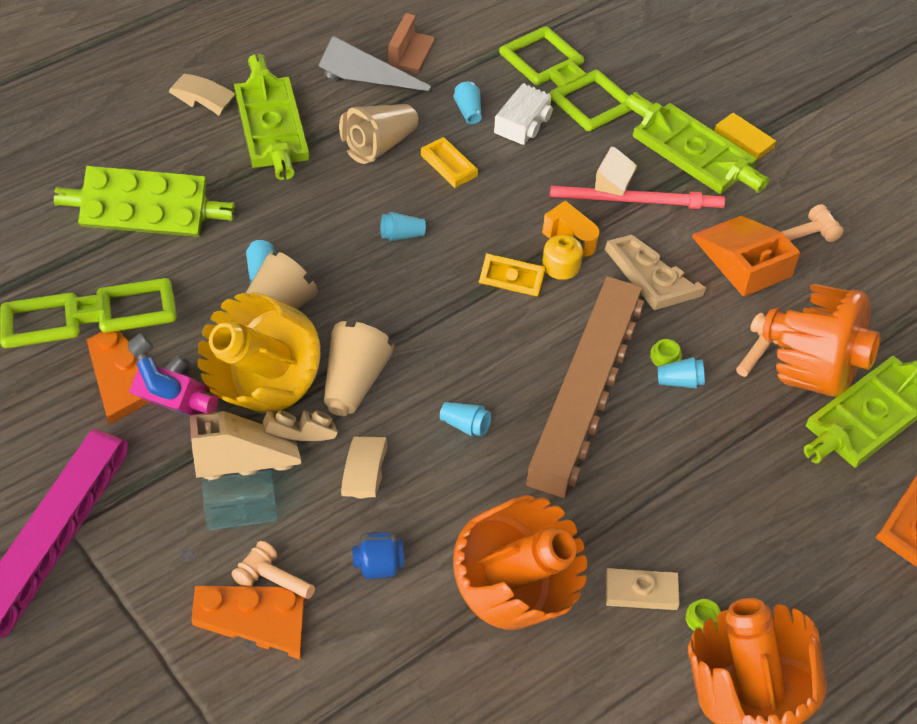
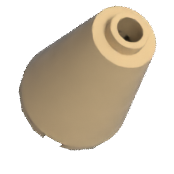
[339,104,418,164]
[246,251,318,309]
[324,321,395,416]

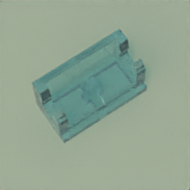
[201,470,277,530]

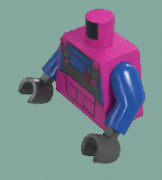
[128,333,218,417]

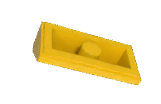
[479,253,546,297]

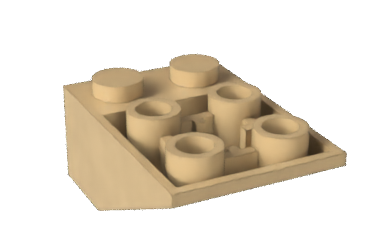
[190,411,301,480]

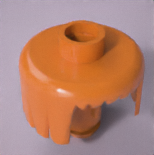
[762,284,881,397]
[453,495,587,630]
[688,598,827,724]

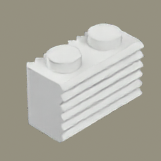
[494,83,553,145]

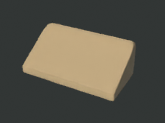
[595,146,637,196]

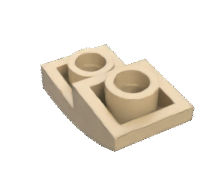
[169,74,235,116]
[263,410,337,441]
[341,437,388,499]

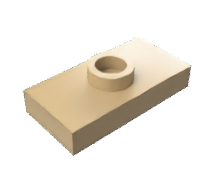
[606,568,679,610]

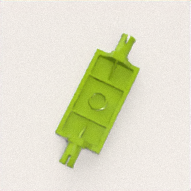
[234,54,309,180]
[625,92,769,195]
[54,166,235,237]
[804,356,917,468]

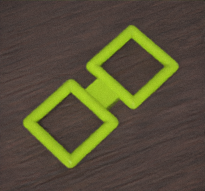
[499,26,632,131]
[0,278,177,349]

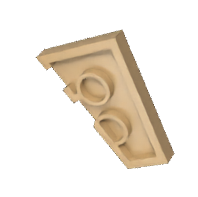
[605,234,706,310]

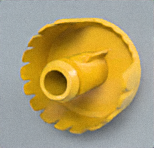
[197,292,320,413]

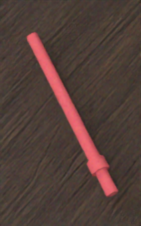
[550,186,725,209]

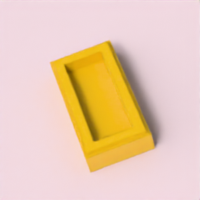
[714,113,776,161]
[421,137,478,188]

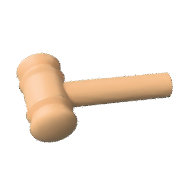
[781,204,844,242]
[736,313,783,377]
[232,541,315,599]

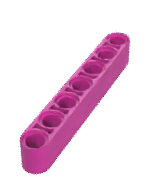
[0,429,128,638]

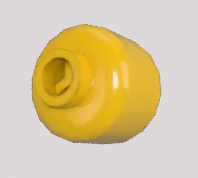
[542,235,583,280]

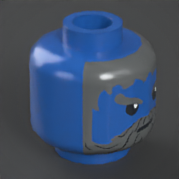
[352,531,404,579]

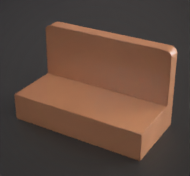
[388,13,435,73]

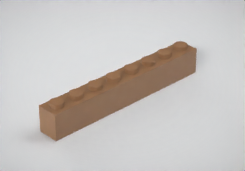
[526,276,645,498]

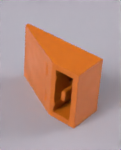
[692,216,800,297]

